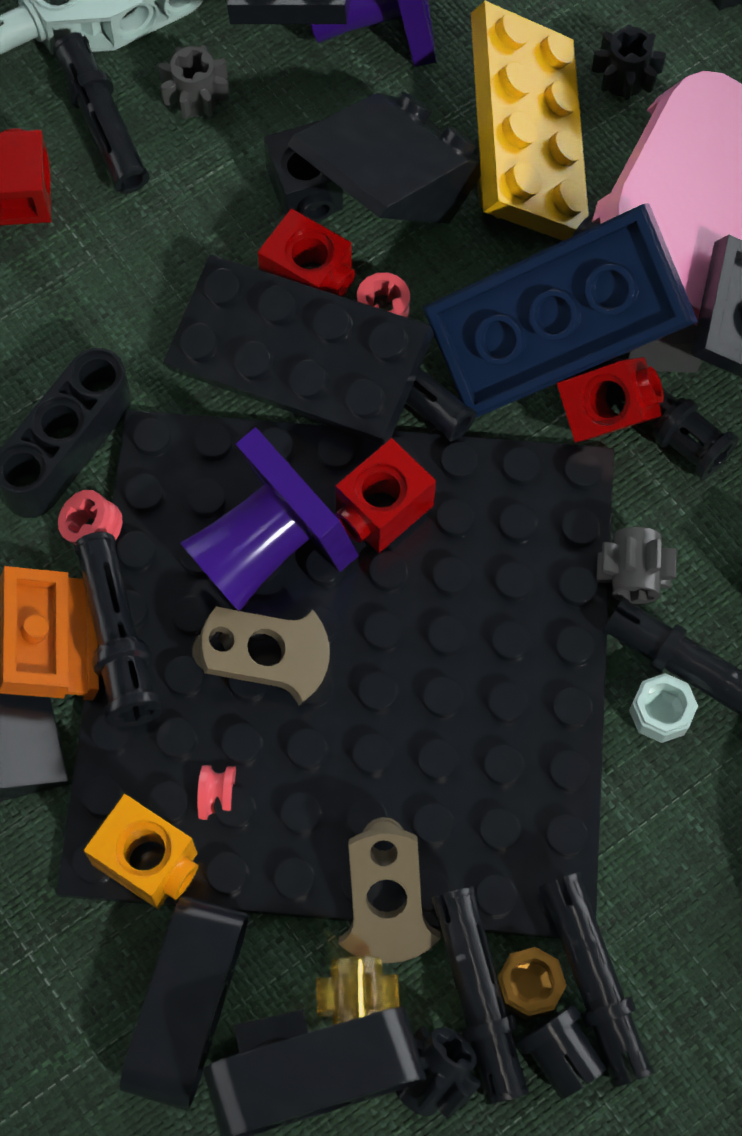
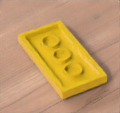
[471,1,589,241]

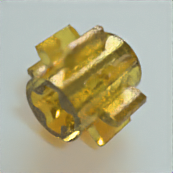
[316,956,400,1025]

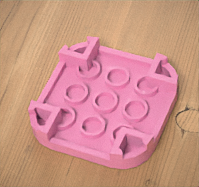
[592,71,742,326]

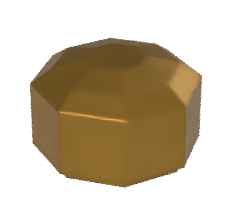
[497,947,566,1020]

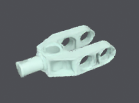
[0,0,203,55]

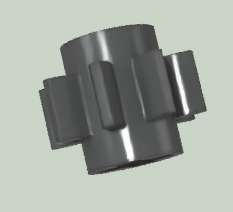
[159,45,230,119]
[597,527,677,604]

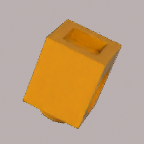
[83,794,198,910]

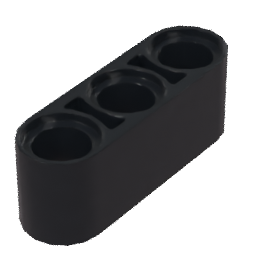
[0,348,131,518]
[120,895,249,1111]
[203,1007,426,1136]

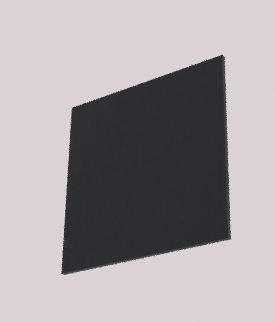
[57,410,614,939]

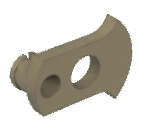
[192,607,330,706]
[338,817,441,963]

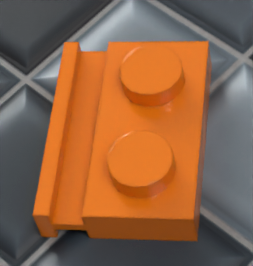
[0,566,99,701]

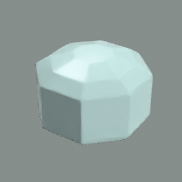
[629,673,698,743]

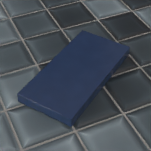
[423,203,698,418]

